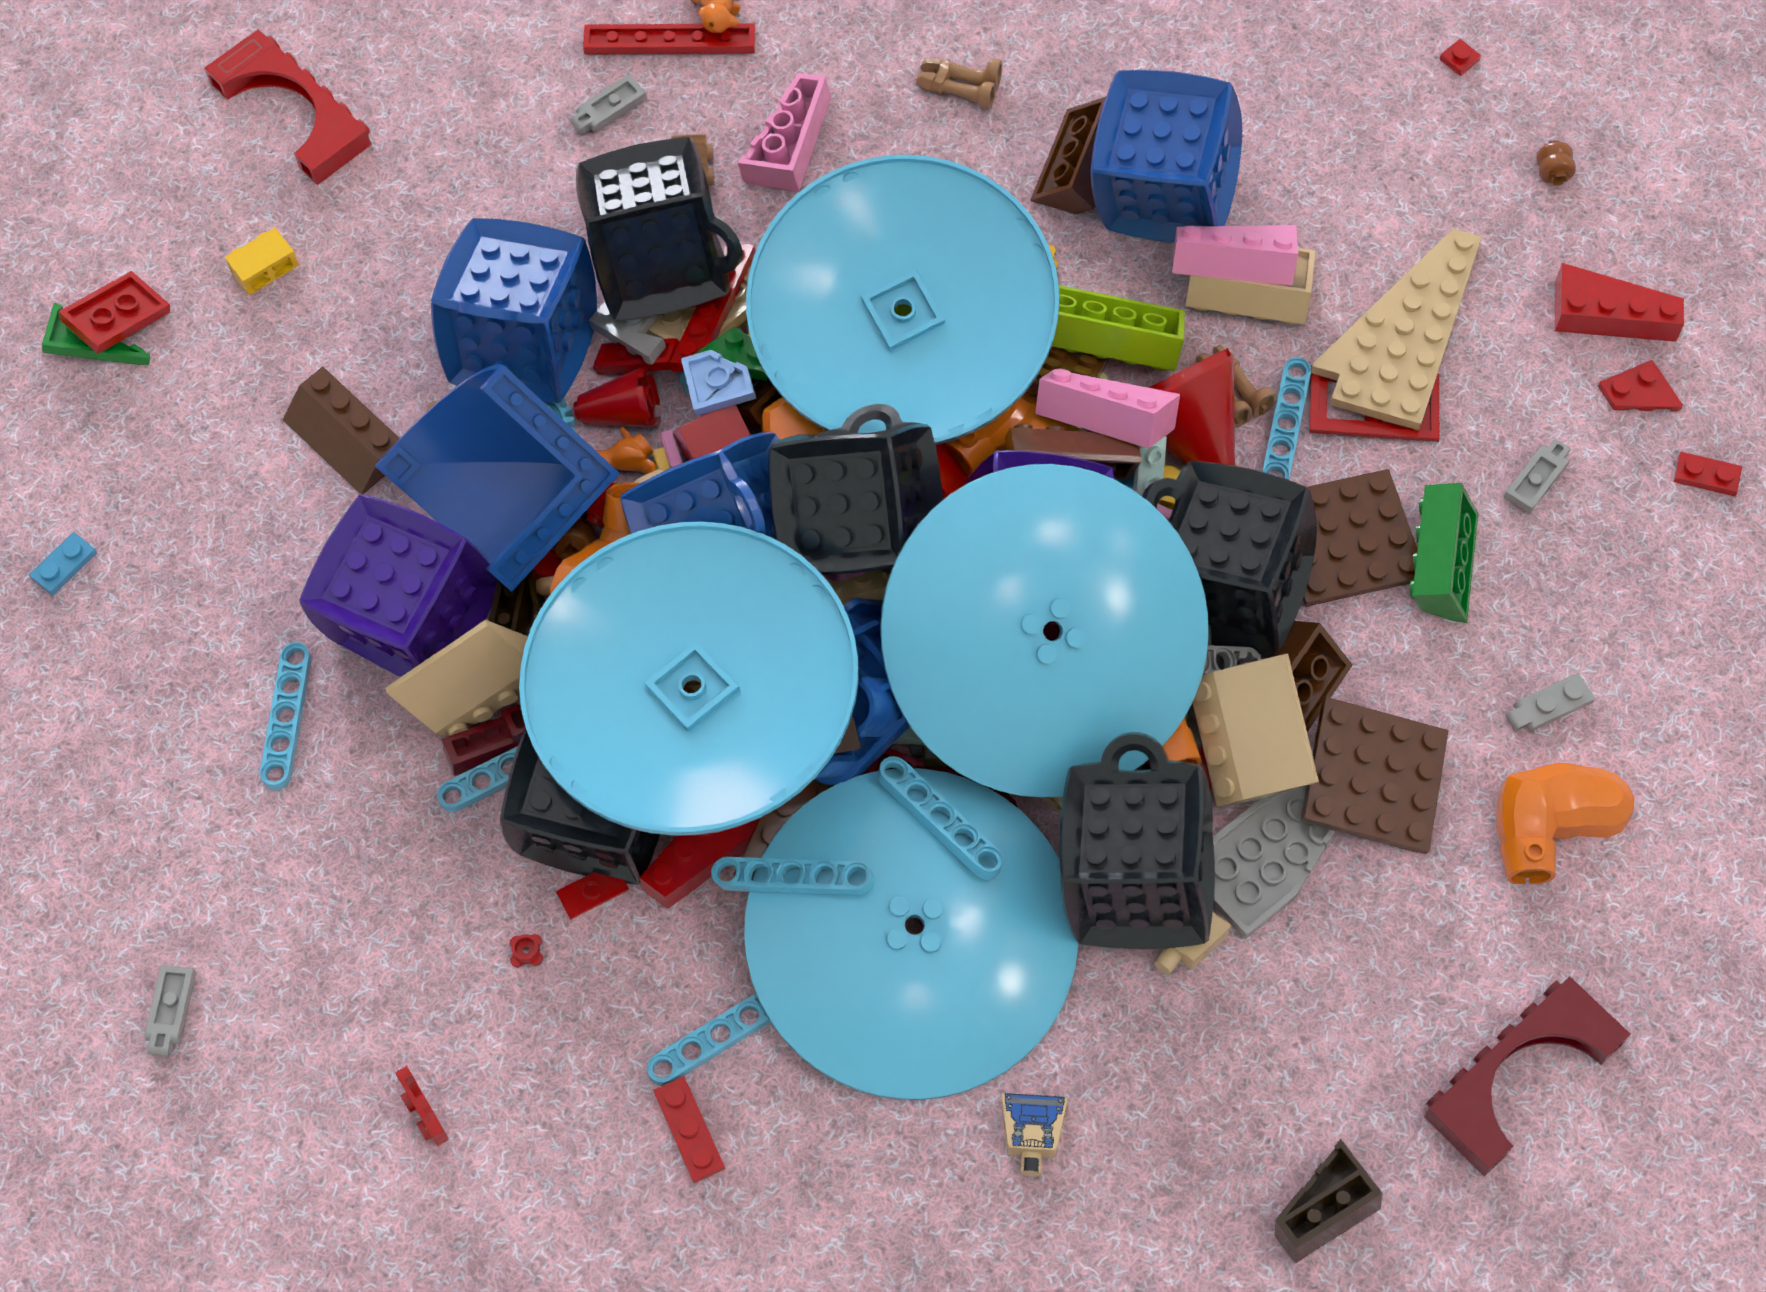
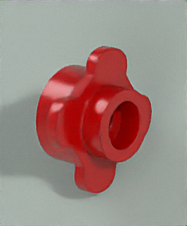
[509,934,543,968]

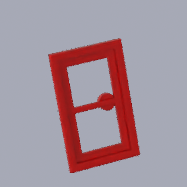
[1309,365,1440,442]

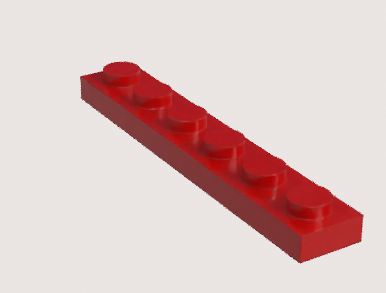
[583,23,756,54]
[670,244,756,372]

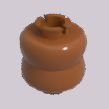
[1536,140,1576,185]
[554,519,595,560]

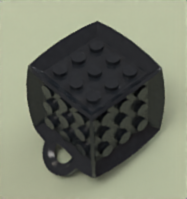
[576,137,743,321]
[768,404,943,575]
[1142,461,1317,655]
[500,727,660,885]
[1059,732,1215,949]

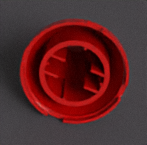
[1148,348,1235,466]

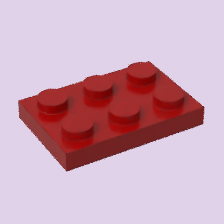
[59,271,170,354]

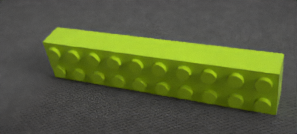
[894,285,1185,371]

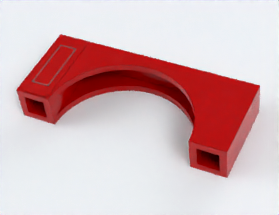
[204,29,371,185]

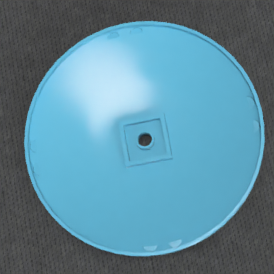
[746,155,1059,445]
[880,464,1208,797]
[519,522,858,835]
[744,768,1078,1100]

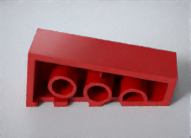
[1555,263,1684,342]
[640,818,759,909]

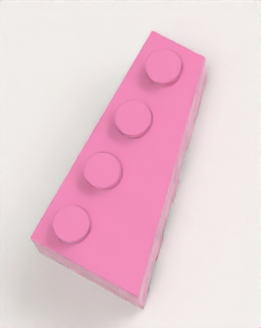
[738,73,831,192]
[1172,225,1298,286]
[1035,369,1180,449]

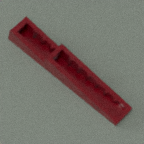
[442,703,525,776]

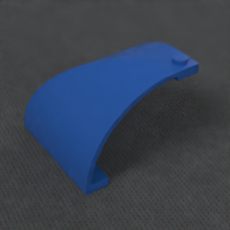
[375,364,620,591]

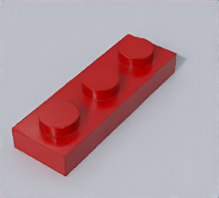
[592,338,680,375]
[653,1076,725,1183]

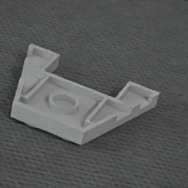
[589,301,666,365]

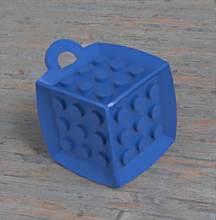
[1091,70,1243,243]
[431,218,597,403]
[620,432,780,540]

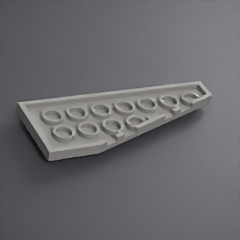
[1213,786,1336,939]

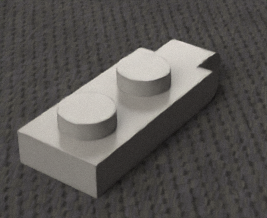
[570,74,647,134]
[1504,439,1571,514]
[1506,673,1595,732]
[144,965,196,1056]

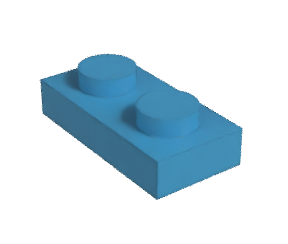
[29,532,97,596]

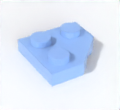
[681,350,756,416]

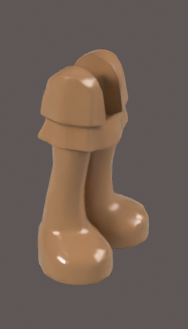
[916,58,1003,109]
[1196,345,1278,428]

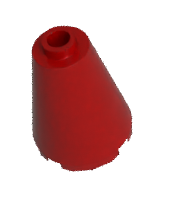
[573,367,661,428]

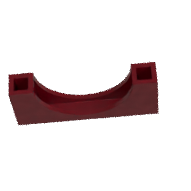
[1424,976,1631,1177]

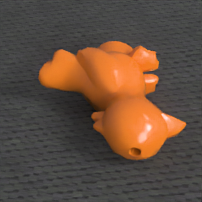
[690,0,741,33]
[596,427,657,475]

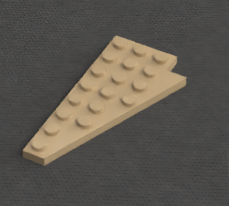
[1311,229,1482,431]

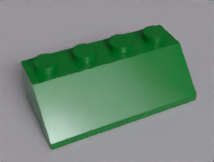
[1409,483,1479,623]

